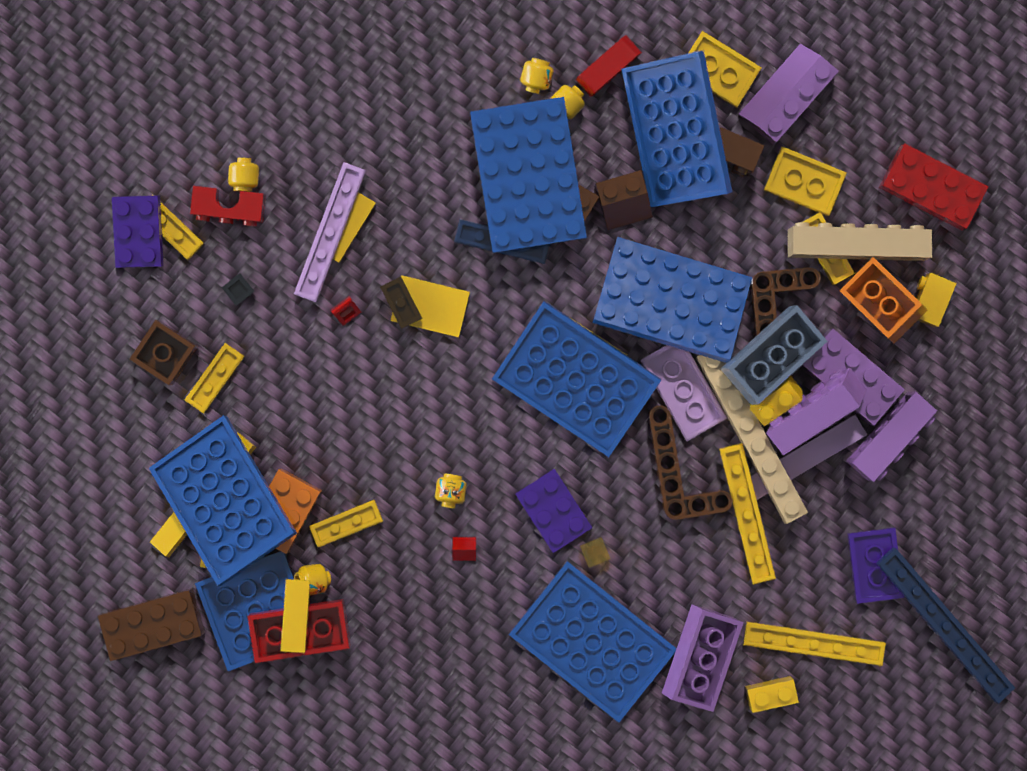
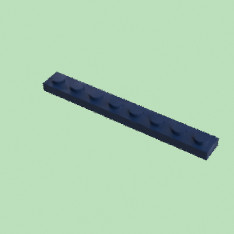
[876,548,1015,704]

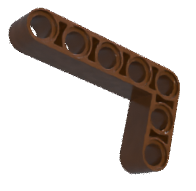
[750,268,821,337]
[648,405,733,520]

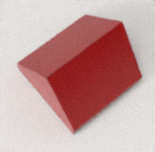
[331,296,361,326]
[452,537,476,561]

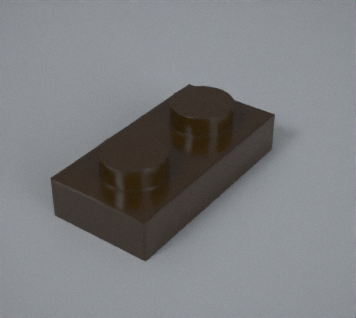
[380,276,423,329]

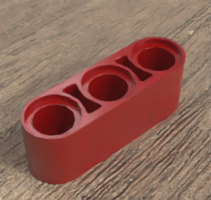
[575,35,642,97]

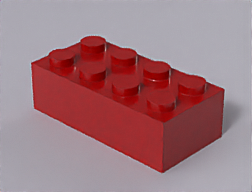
[879,143,989,230]
[248,599,351,663]

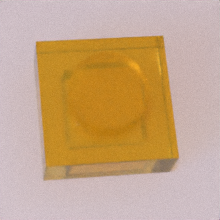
[580,537,610,568]

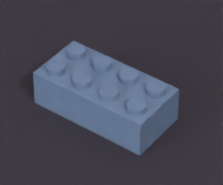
[721,305,827,405]

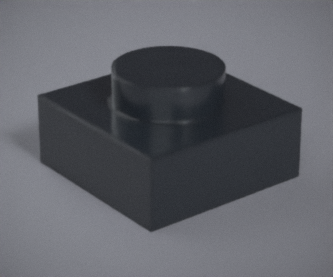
[221,273,255,306]

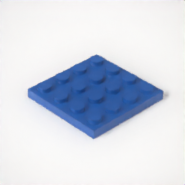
[195,551,294,671]

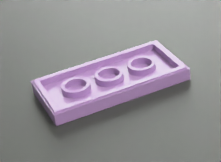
[640,345,727,441]

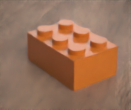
[840,257,928,344]
[269,468,322,554]

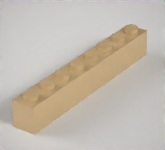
[696,355,808,524]

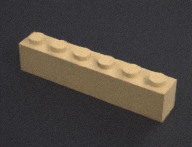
[788,222,932,261]

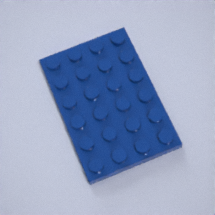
[622,50,732,207]
[470,97,587,253]
[592,237,752,363]
[492,301,662,457]
[149,415,297,586]
[509,561,677,722]

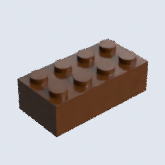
[98,588,205,661]

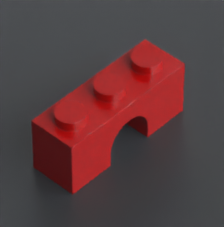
[190,186,266,227]

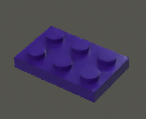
[112,195,164,268]
[515,469,592,553]
[847,527,904,604]

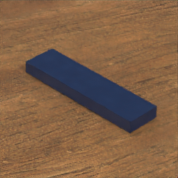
[454,219,550,264]

